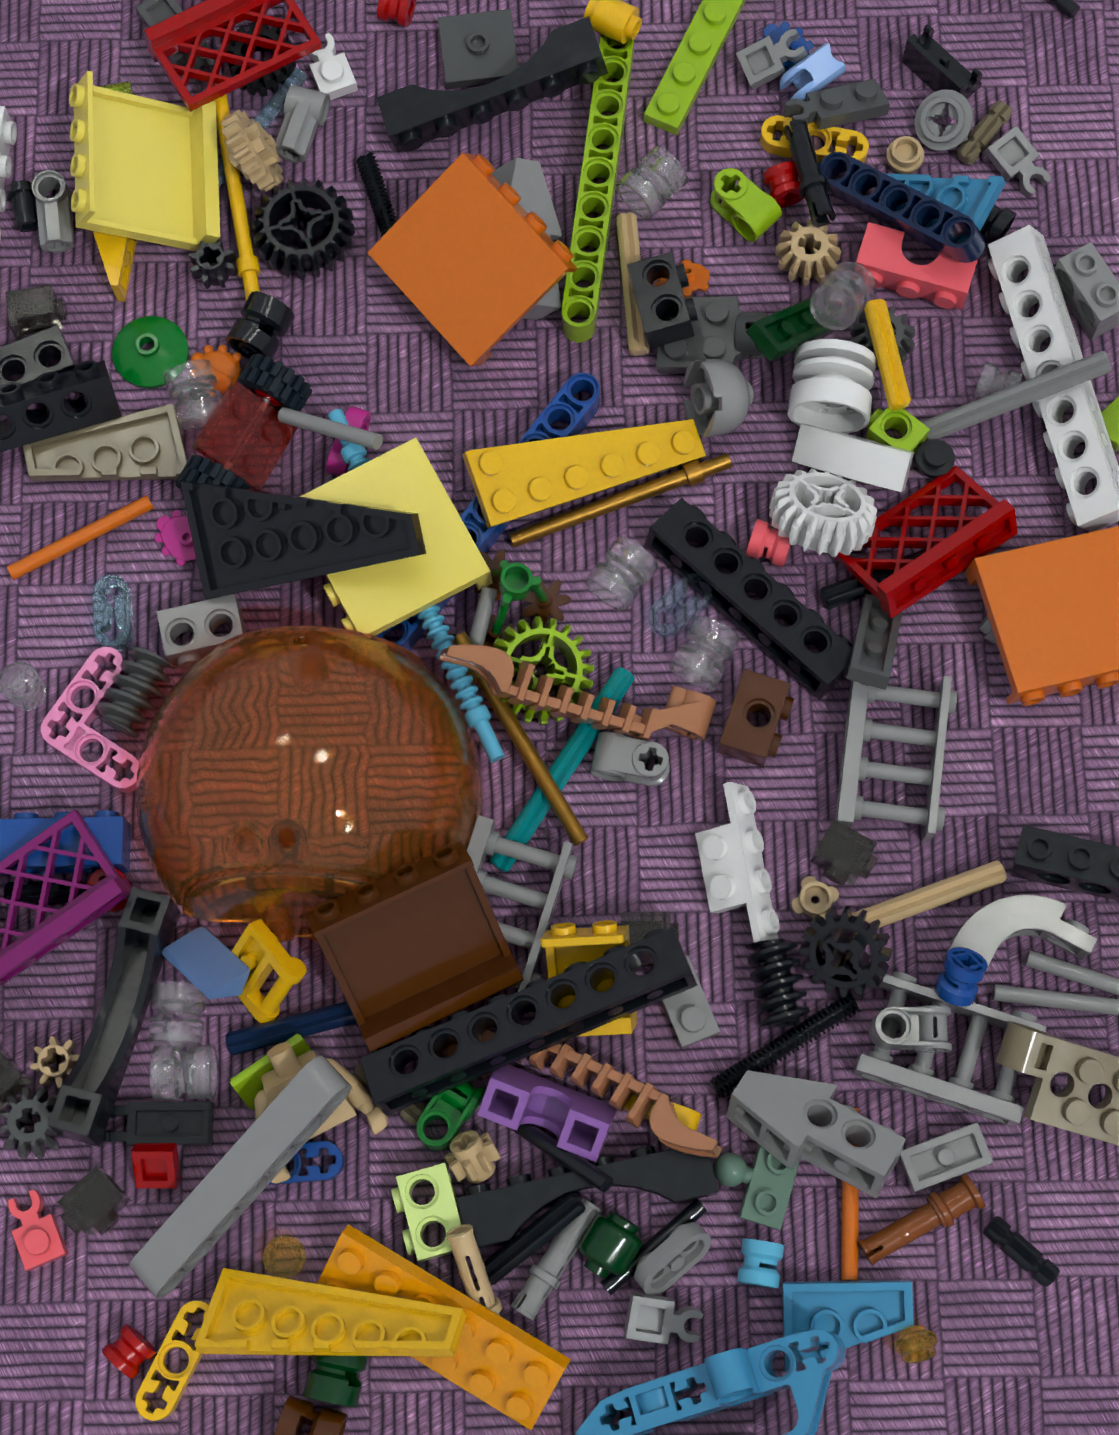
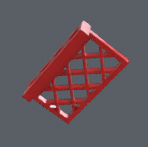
[144,0,322,112]
[834,466,1018,619]

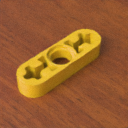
[760,115,869,164]
[135,1301,209,1421]

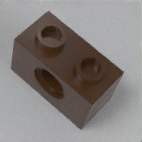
[718,669,794,768]

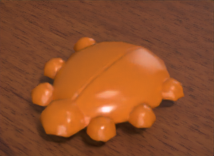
[654,259,710,298]
[190,344,242,400]

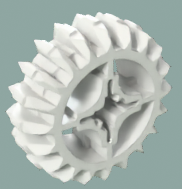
[769,468,877,557]

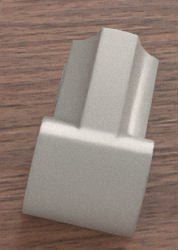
[276,85,330,164]
[32,170,75,253]

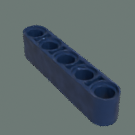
[820,152,985,263]

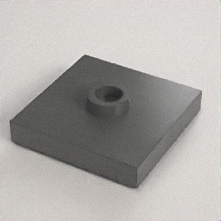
[438,9,519,90]

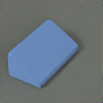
[162,927,250,1000]

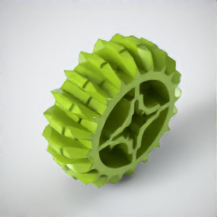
[493,616,594,725]

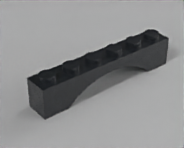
[377,16,608,153]
[48,887,181,1147]
[457,1146,718,1249]

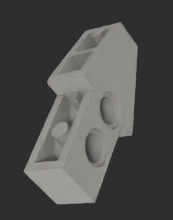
[492,158,562,320]
[726,1070,906,1198]

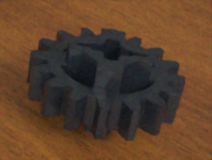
[799,906,892,997]

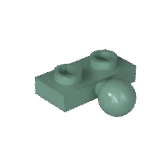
[714,1144,801,1230]

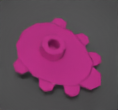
[155,510,196,566]

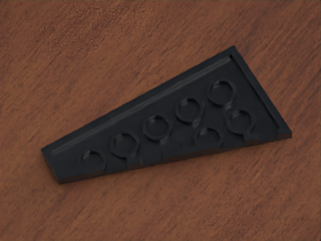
[180,481,426,600]

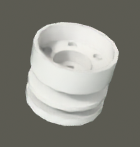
[787,339,877,434]

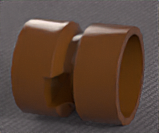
[274,1395,348,1435]

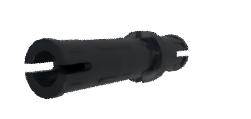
[783,119,836,227]

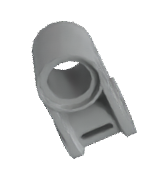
[590,732,670,786]
[868,1006,952,1053]

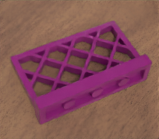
[0,810,132,985]

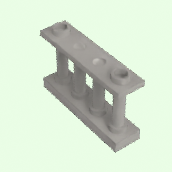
[833,676,957,842]
[467,815,578,992]
[852,971,1047,1127]

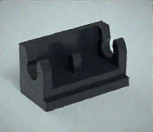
[902,24,982,99]

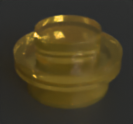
[263,1235,306,1279]
[894,1326,938,1363]

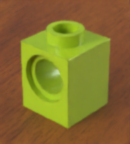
[866,407,930,457]

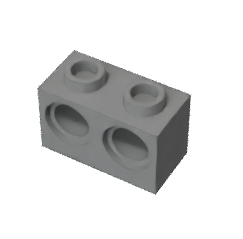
[1054,242,1119,340]
[156,594,250,669]

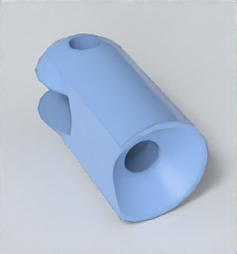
[780,43,846,101]

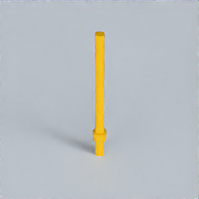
[214,94,261,301]

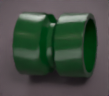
[302,1355,369,1408]

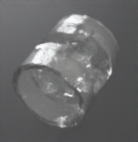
[616,146,688,220]
[810,262,875,330]
[163,359,229,430]
[585,536,658,612]
[669,615,740,690]
[148,982,206,1047]
[150,1045,218,1100]

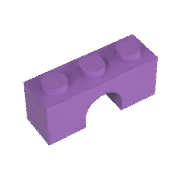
[477,1065,617,1162]

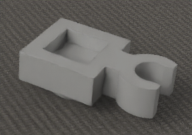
[736,29,808,90]
[984,126,1051,198]
[624,1292,703,1345]

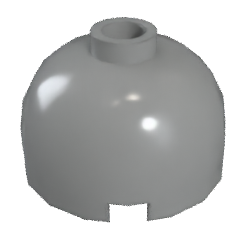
[684,359,754,438]

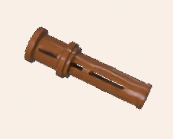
[858,1173,986,1266]

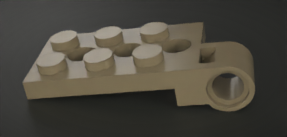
[995,1021,1119,1146]

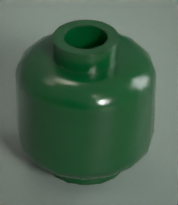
[579,1211,642,1279]

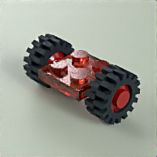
[175,354,312,493]

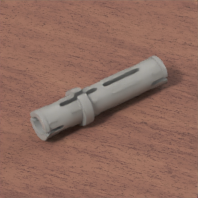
[510,1197,602,1321]

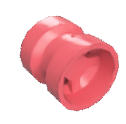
[746,519,791,568]

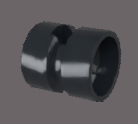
[226,291,295,359]

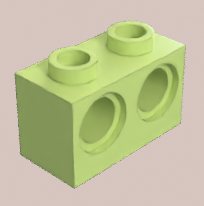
[391,1163,462,1262]

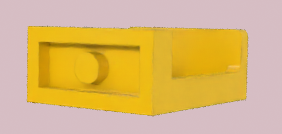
[540,920,638,1036]

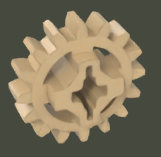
[221,109,284,192]

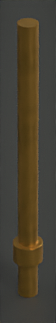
[508,453,732,548]
[453,632,589,847]

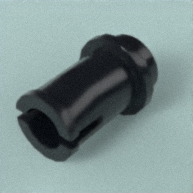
[7,180,38,232]

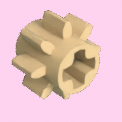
[30,1036,80,1089]
[444,1130,501,1184]

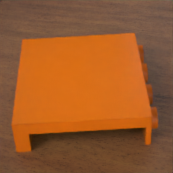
[367,152,578,367]
[965,526,1119,706]

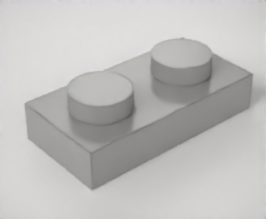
[650,955,720,1049]
[899,1122,994,1193]

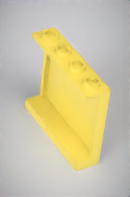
[69,70,220,252]
[300,438,493,649]

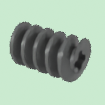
[96,647,175,738]

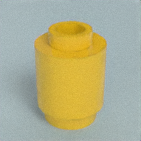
[583,0,642,44]

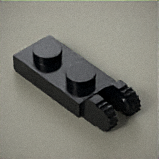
[101,1102,214,1146]

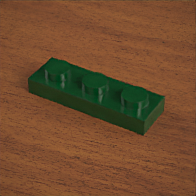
[746,295,842,362]

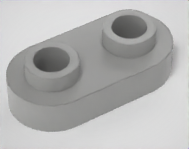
[634,1222,711,1295]

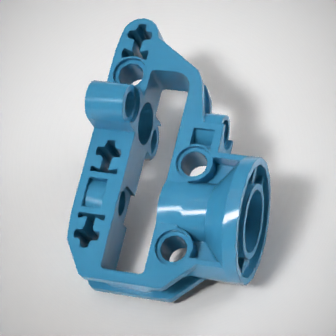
[576,1329,846,1435]

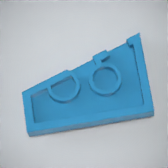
[886,174,1006,244]
[782,1280,914,1372]

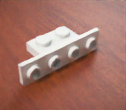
[695,782,780,943]

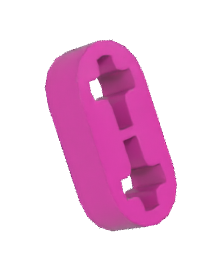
[326,406,371,477]

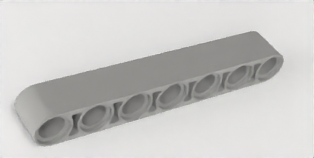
[129,1055,352,1299]

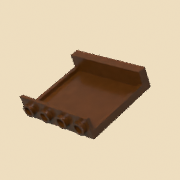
[305,841,524,1052]

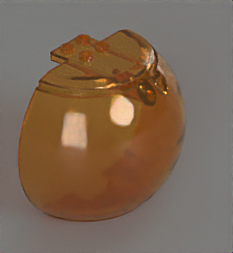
[136,626,482,942]

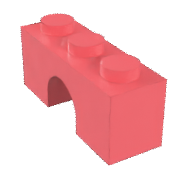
[852,222,978,310]

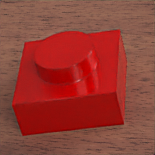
[131,1143,181,1189]

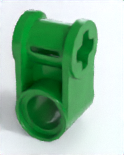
[417,1082,486,1151]

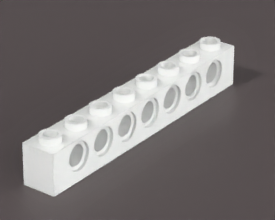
[988,225,1119,532]

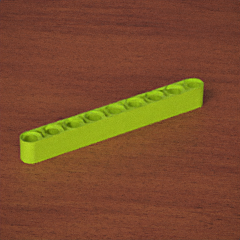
[562,34,634,343]

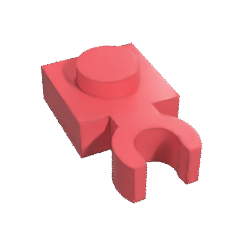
[8,1189,69,1271]

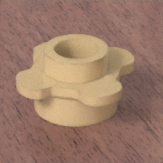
[791,876,839,920]

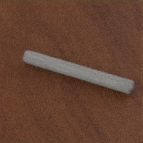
[923,351,1112,440]

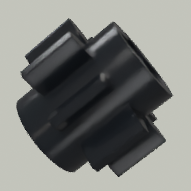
[189,239,237,289]

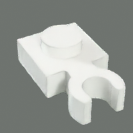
[307,33,358,100]

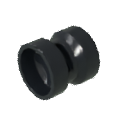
[980,204,1017,243]

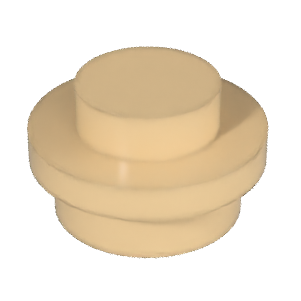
[886,136,924,174]

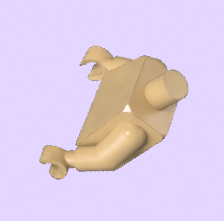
[254,1042,388,1184]

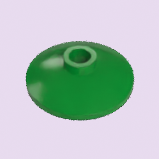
[112,316,189,388]

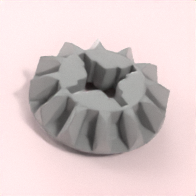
[915,89,975,152]

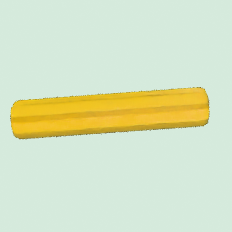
[864,299,911,410]

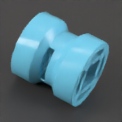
[737,1238,785,1289]

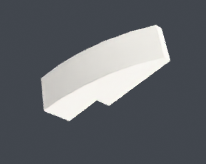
[792,423,914,492]

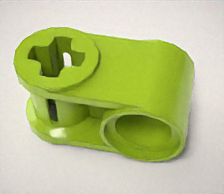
[710,168,782,242]

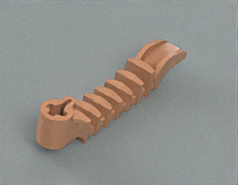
[438,644,717,741]
[444,1024,723,1158]

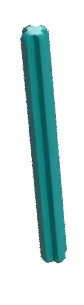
[490,667,635,872]

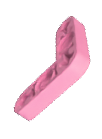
[41,647,145,793]

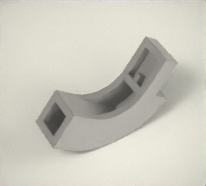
[942,895,1097,968]

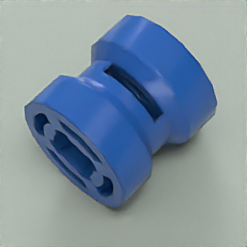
[935,947,988,1007]

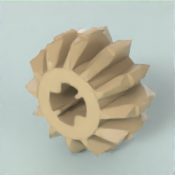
[775,218,841,287]

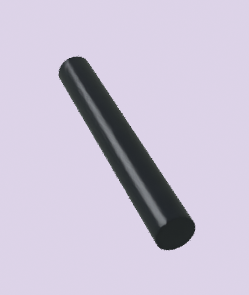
[511,1124,613,1192]
[600,1198,707,1295]

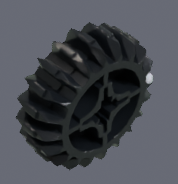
[252,177,355,280]

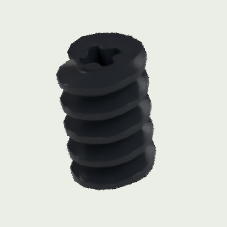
[745,939,810,1029]

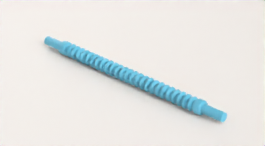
[328,409,505,763]

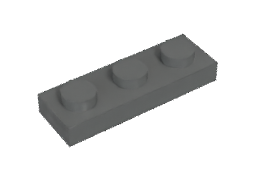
[846,594,903,690]

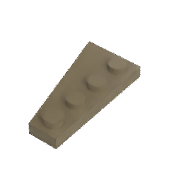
[23,403,188,481]

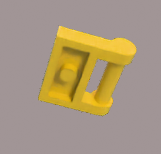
[231,919,307,1023]

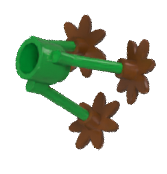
[472,550,571,648]

